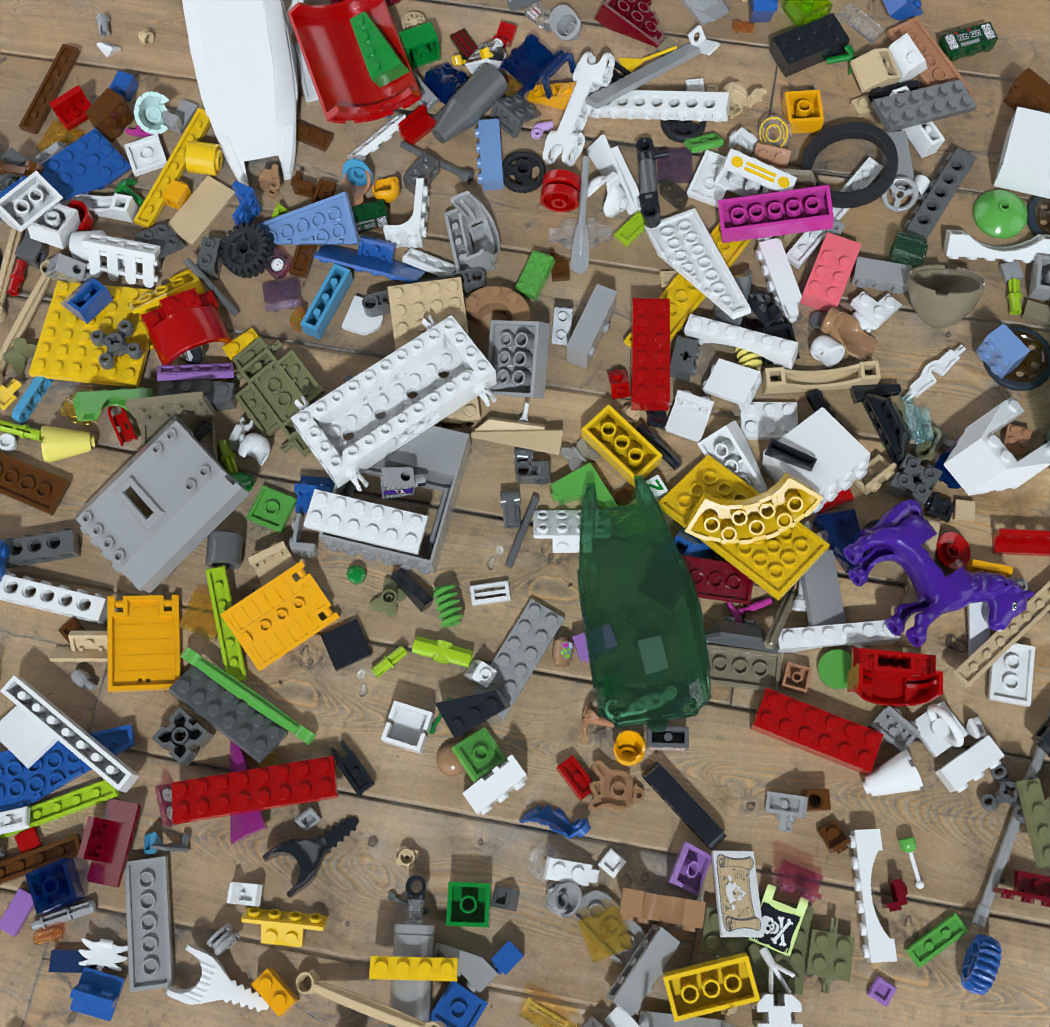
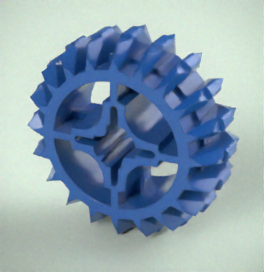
[960,934,1002,995]

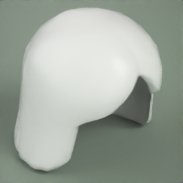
[810,335,845,368]

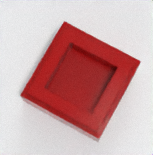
[14,827,43,854]

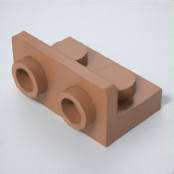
[753,142,792,169]

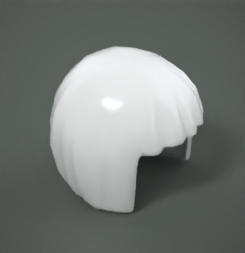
[238,433,270,466]

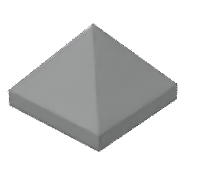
[294,806,321,832]

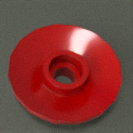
[936,532,971,570]

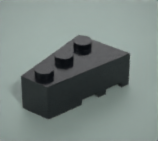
[435,689,511,739]

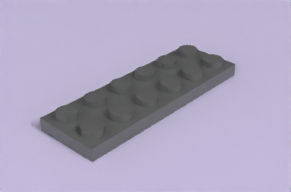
[871,79,977,133]
[169,666,288,763]

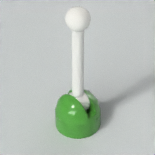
[898,836,924,889]

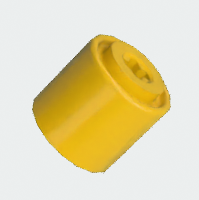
[185,141,223,176]

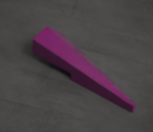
[230,740,268,844]

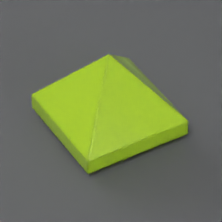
[271,203,290,219]

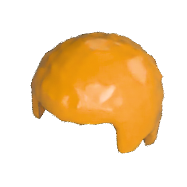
[372,176,400,203]
[613,730,646,766]

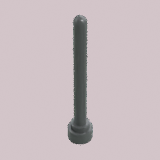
[400,141,474,185]

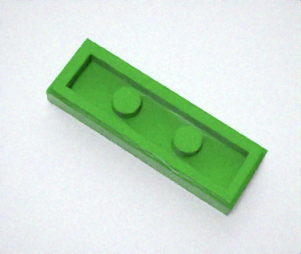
[904,912,969,968]

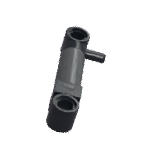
[636,137,669,228]

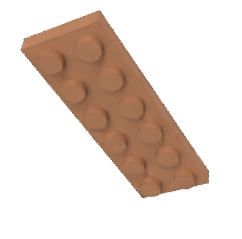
[886,16,974,97]

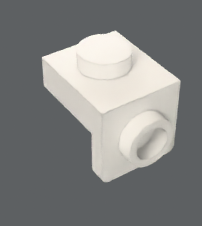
[728,127,757,154]
[227,882,263,907]

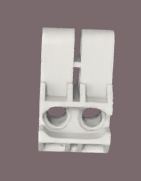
[751,992,803,1027]

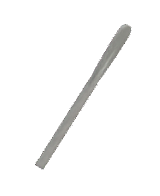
[570,156,590,274]

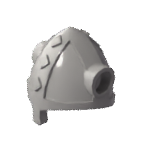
[545,882,582,918]

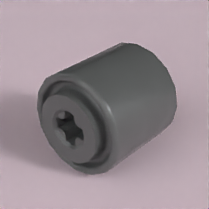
[205,530,243,570]

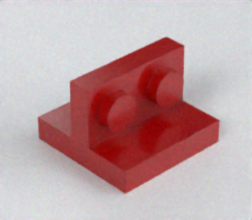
[49,85,92,132]

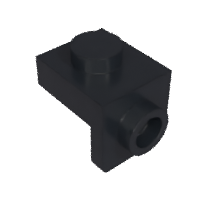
[925,492,955,523]

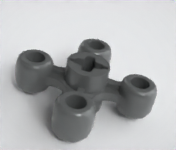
[90,320,143,370]
[980,764,1042,823]

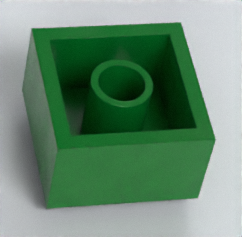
[399,22,441,69]
[446,882,492,928]

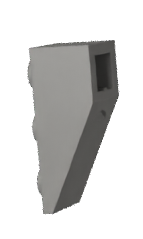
[435,942,498,993]

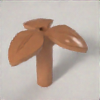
[581,702,615,737]

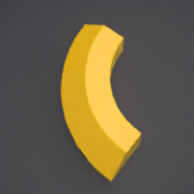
[684,472,823,544]

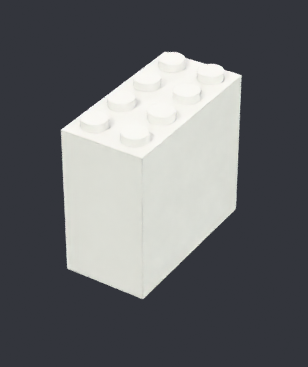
[994,107,1050,199]
[762,407,871,516]

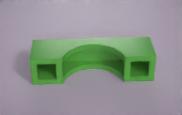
[73,387,154,422]

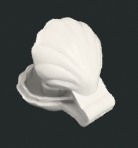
[587,172,627,218]

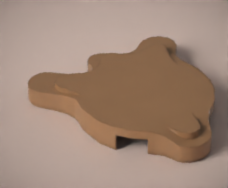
[588,760,645,812]

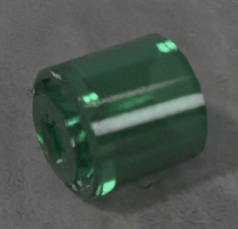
[888,231,928,269]

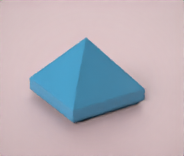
[143,832,163,855]

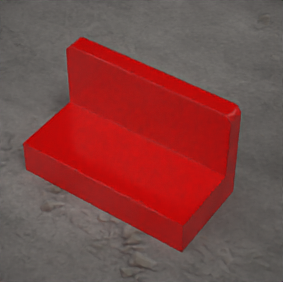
[398,104,436,145]

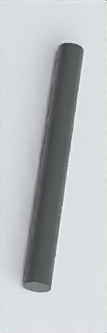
[184,257,239,317]
[505,496,539,568]

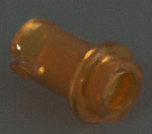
[732,19,755,34]
[33,925,63,945]

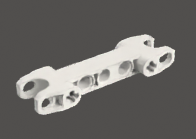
[543,52,615,167]

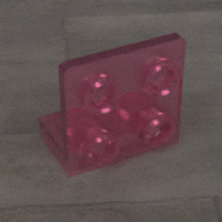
[774,859,823,902]

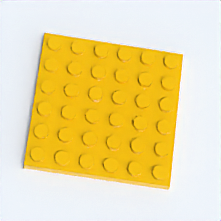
[28,281,155,388]

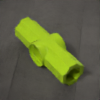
[412,636,474,668]

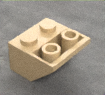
[850,48,901,92]

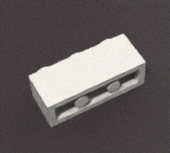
[935,735,1005,793]

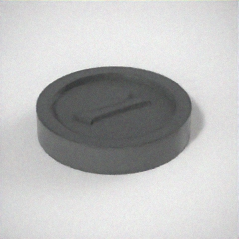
[809,311,826,330]

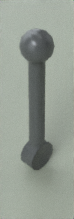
[388,893,428,915]

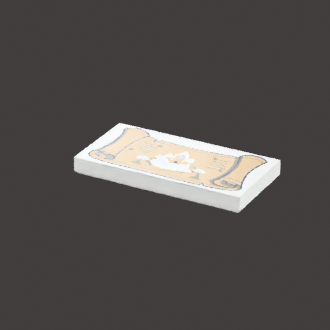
[711,851,764,937]

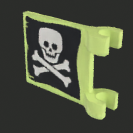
[749,884,809,957]

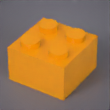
[781,90,824,134]

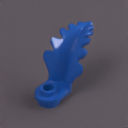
[519,805,591,839]

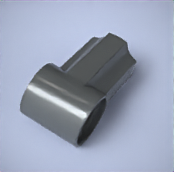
[500,490,521,529]

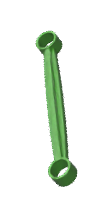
[180,647,316,745]

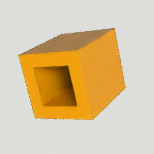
[162,179,192,210]

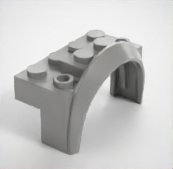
[444,190,500,273]

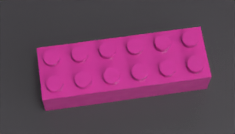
[718,185,834,243]

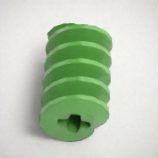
[432,584,464,628]

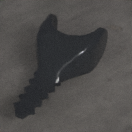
[262,817,359,898]

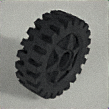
[220,223,274,279]

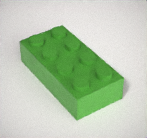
[514,250,555,301]

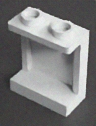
[702,358,762,412]

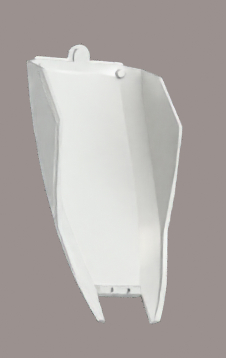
[182,0,298,187]

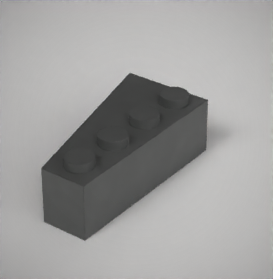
[157,379,239,411]

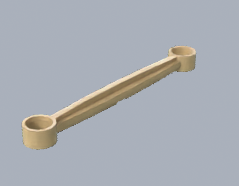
[0,228,24,323]
[0,259,55,385]
[296,971,446,1027]

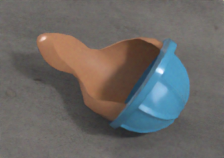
[342,158,373,206]

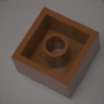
[85,88,134,143]

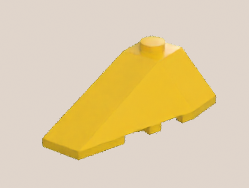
[128,268,205,314]

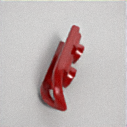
[107,406,138,446]

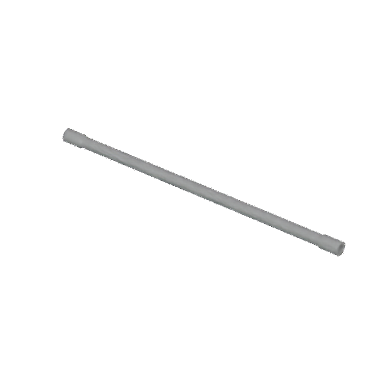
[972,711,1050,928]

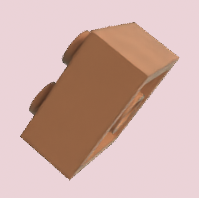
[1002,424,1032,455]
[780,662,812,694]

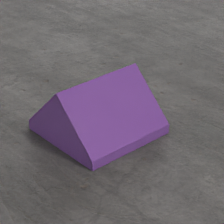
[667,842,712,896]

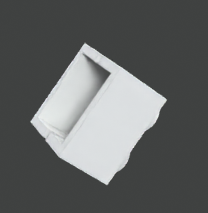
[381,701,435,755]

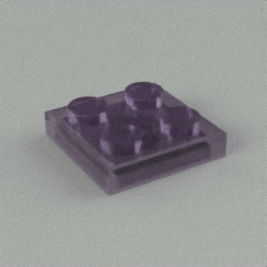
[656,148,693,183]

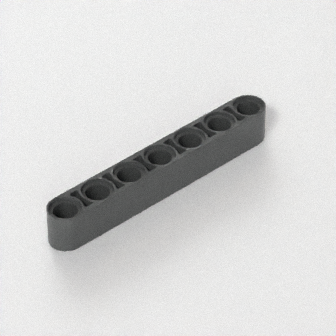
[362,267,486,317]

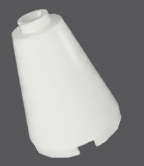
[862,749,924,797]

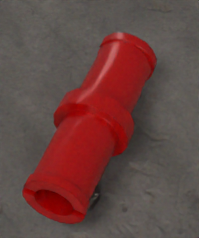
[7,259,28,296]

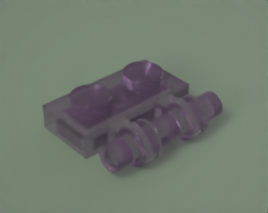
[262,278,302,313]

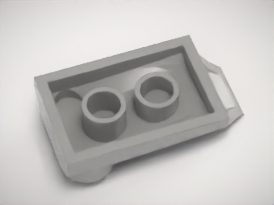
[680,0,730,27]

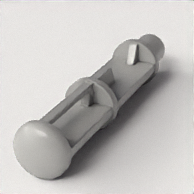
[31,900,96,930]

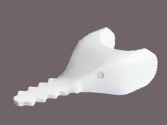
[165,944,269,1012]

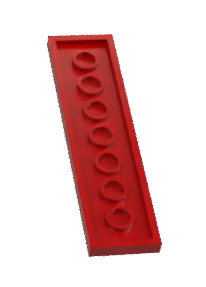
[172,756,338,825]

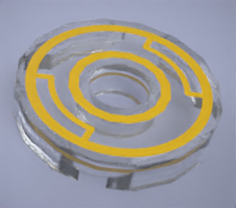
[758,115,792,148]

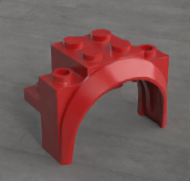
[847,647,943,706]

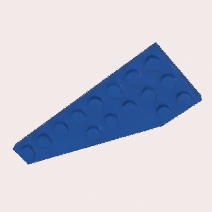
[0,128,132,220]
[0,724,136,812]

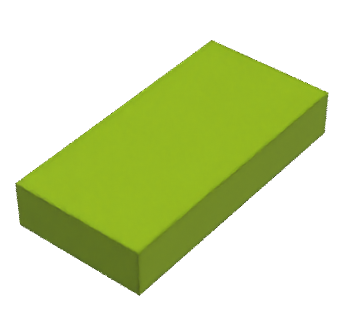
[614,211,645,248]

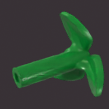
[826,45,855,75]
[114,178,144,206]

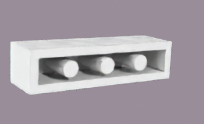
[889,86,945,158]

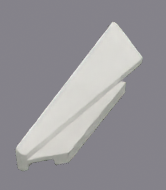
[586,134,641,215]

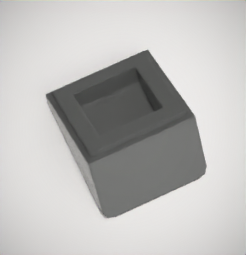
[491,885,520,912]

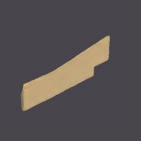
[471,417,563,455]

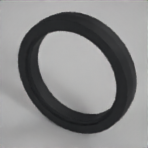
[801,122,898,208]

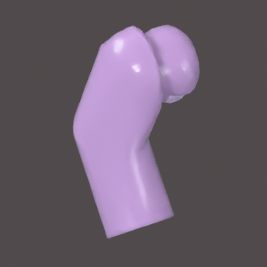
[531,120,553,139]

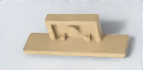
[49,631,108,662]

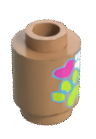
[552,637,574,668]

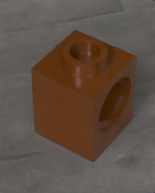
[798,789,831,812]

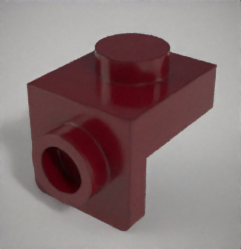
[882,878,908,912]

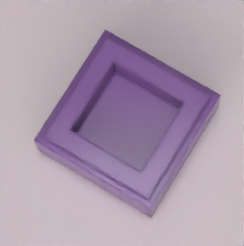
[866,975,897,1007]

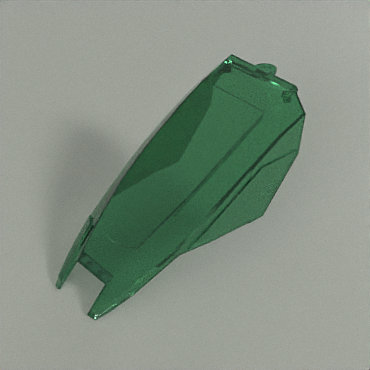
[577,475,711,732]

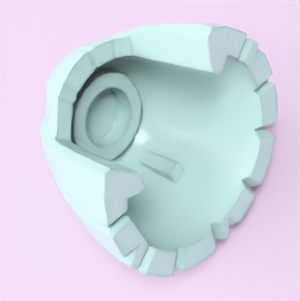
[134,91,169,134]

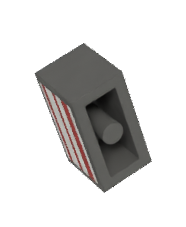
[646,726,689,751]

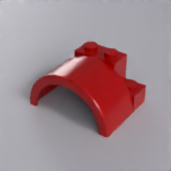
[141,288,232,365]

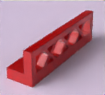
[992,529,1050,556]

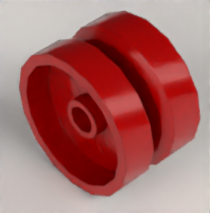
[540,169,581,213]

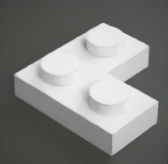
[850,291,902,328]

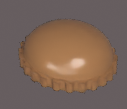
[436,742,465,777]

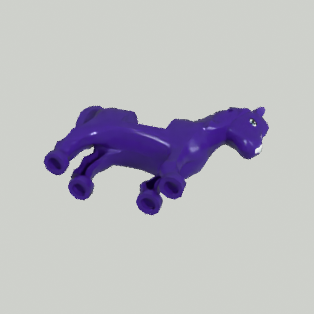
[843,500,1035,647]

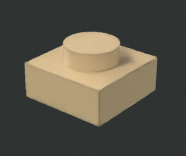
[850,95,874,118]

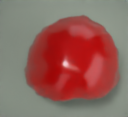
[66,200,94,231]

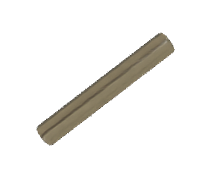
[763,593,795,650]

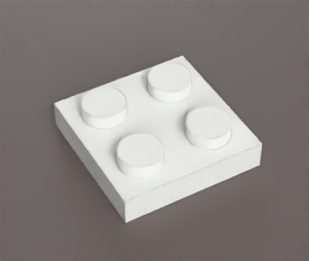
[124,134,167,177]

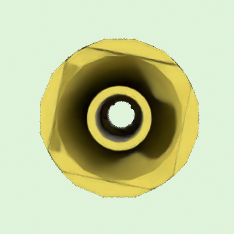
[41,426,96,463]

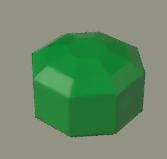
[346,565,367,585]

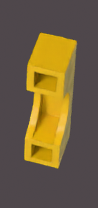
[369,955,458,981]

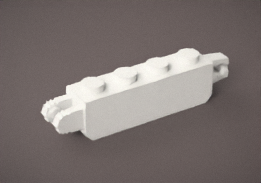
[755,237,802,324]

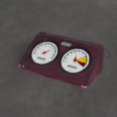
[264,246,291,279]
[155,784,179,827]

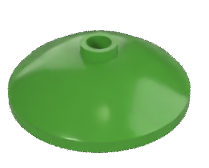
[973,190,1027,239]

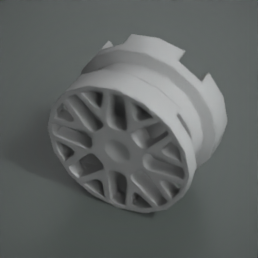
[206,923,240,957]

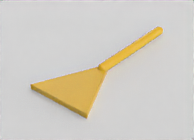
[618,46,677,76]

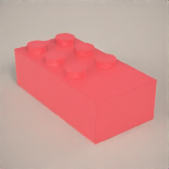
[800,232,862,313]

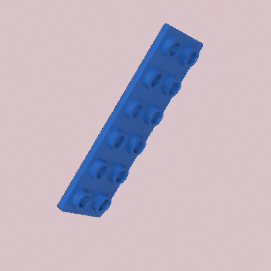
[314,235,427,284]

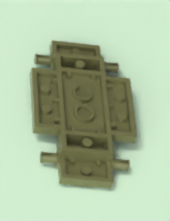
[230,337,326,457]
[699,896,855,995]

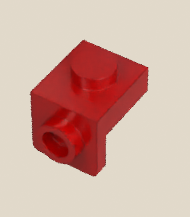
[492,21,518,49]
[607,369,630,399]

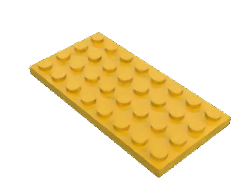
[657,455,830,601]

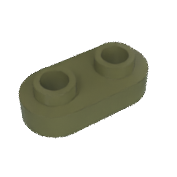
[914,427,944,463]

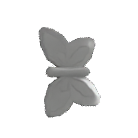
[561,438,601,471]

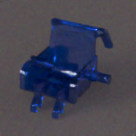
[500,34,576,99]

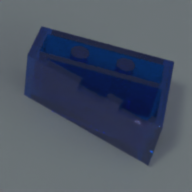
[812,509,867,574]

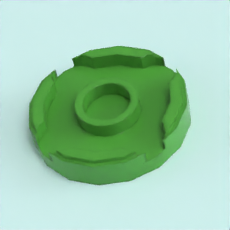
[817,649,852,690]

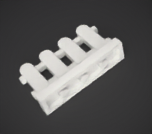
[82,232,160,288]

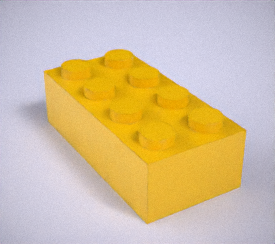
[581,404,663,488]
[663,952,760,1022]

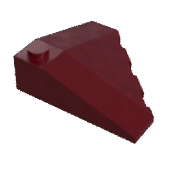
[594,0,665,48]

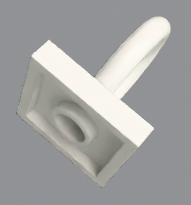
[912,701,968,758]

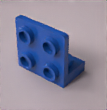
[232,180,262,228]

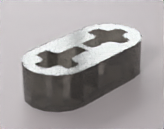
[659,179,688,209]

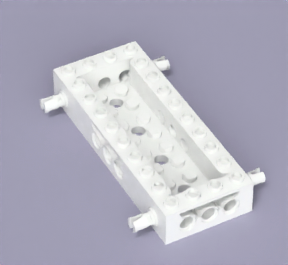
[291,315,497,491]

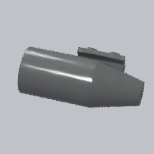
[432,64,508,144]

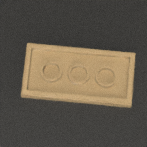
[168,176,236,247]

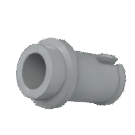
[95,13,110,37]

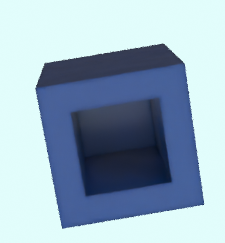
[109,70,139,102]
[491,940,524,975]

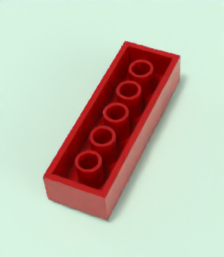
[631,298,670,411]
[750,688,884,775]

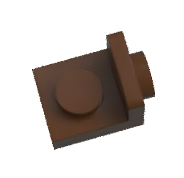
[291,170,315,198]
[816,820,851,854]

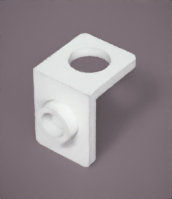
[688,25,720,55]

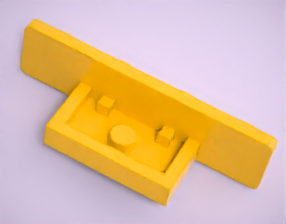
[241,907,328,947]

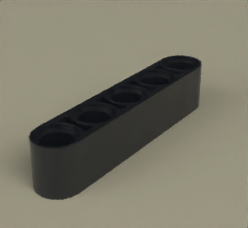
[641,761,727,851]

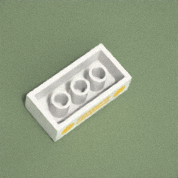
[713,149,797,197]

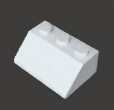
[0,171,63,232]

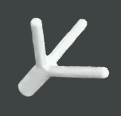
[759,947,795,994]

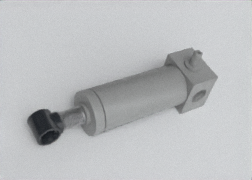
[388,875,435,1027]

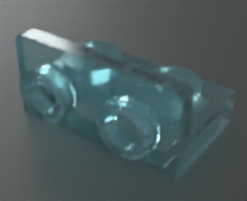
[905,400,935,444]

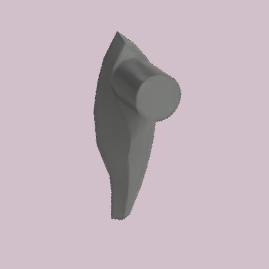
[151,834,191,852]

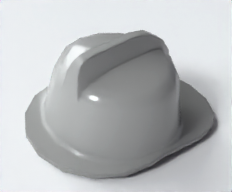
[549,4,582,41]

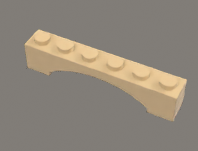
[762,361,881,394]

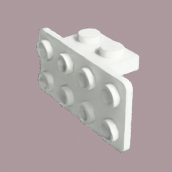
[533,510,611,553]

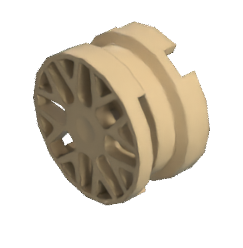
[402,12,426,31]

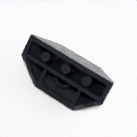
[862,394,912,467]

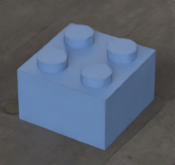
[976,323,1030,379]

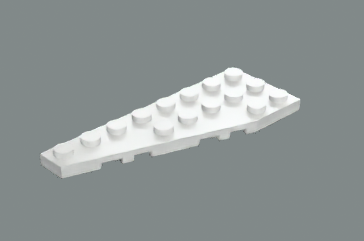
[645,208,751,319]

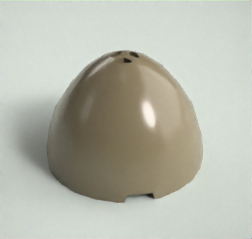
[908,264,985,328]

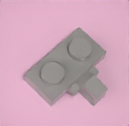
[765,791,808,832]

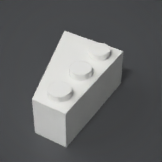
[463,755,527,815]

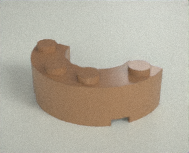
[464,286,531,323]
[619,888,706,932]

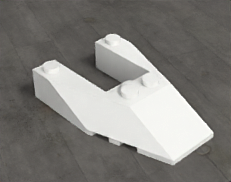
[944,396,1050,496]

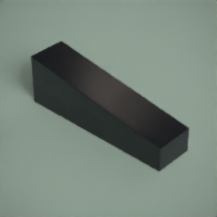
[850,384,902,404]
[764,439,817,472]
[391,568,434,613]

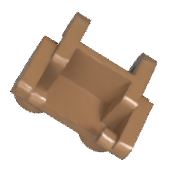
[257,164,280,198]

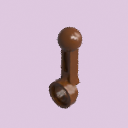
[0,160,44,177]

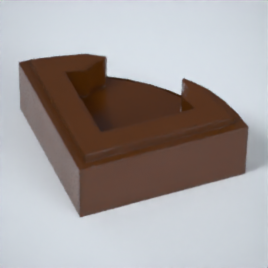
[613,486,634,506]

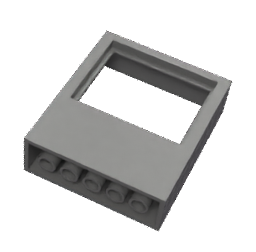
[319,413,471,575]

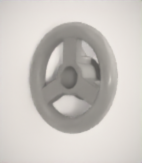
[882,176,919,212]

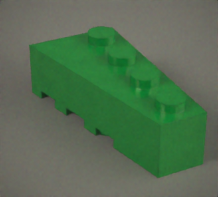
[350,11,410,88]

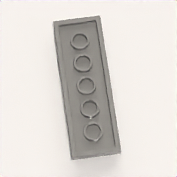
[472,599,565,721]
[125,856,174,992]

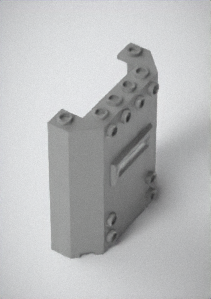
[76,416,250,593]

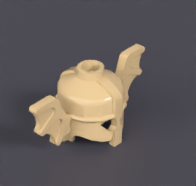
[707,82,767,119]

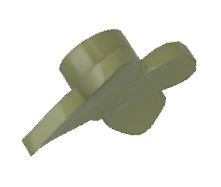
[2,337,37,376]
[369,577,407,618]

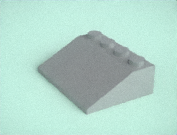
[488,320,550,399]

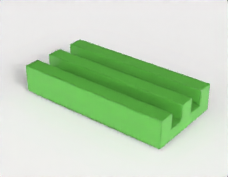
[684,132,724,153]

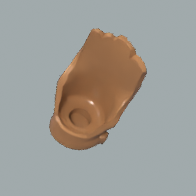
[820,307,879,360]

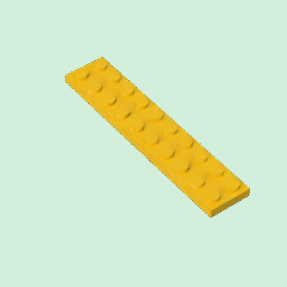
[624,223,753,348]

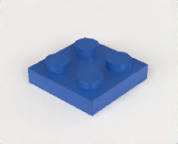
[430,981,488,1027]

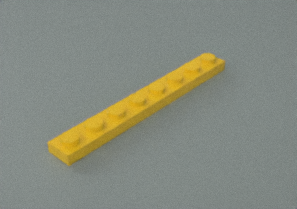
[133,108,211,229]

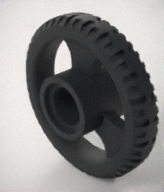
[661,120,706,143]
[502,151,546,194]

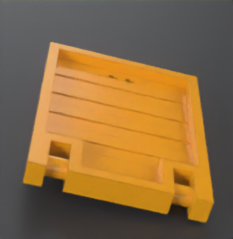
[220,561,340,671]
[107,595,180,693]

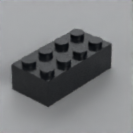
[769,13,850,77]

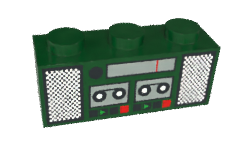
[938,22,998,61]
[352,200,390,233]

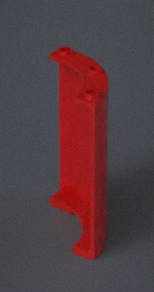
[287,0,422,124]

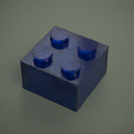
[25,857,86,915]

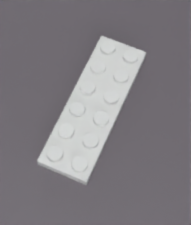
[303,489,428,555]

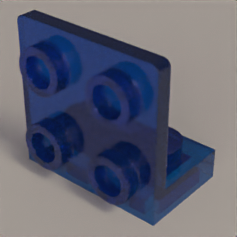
[424,63,470,105]

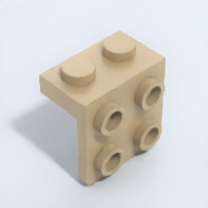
[248,541,300,586]

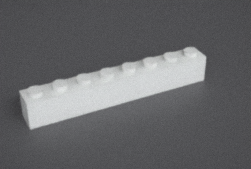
[0,675,140,793]

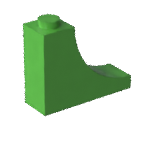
[549,463,620,518]

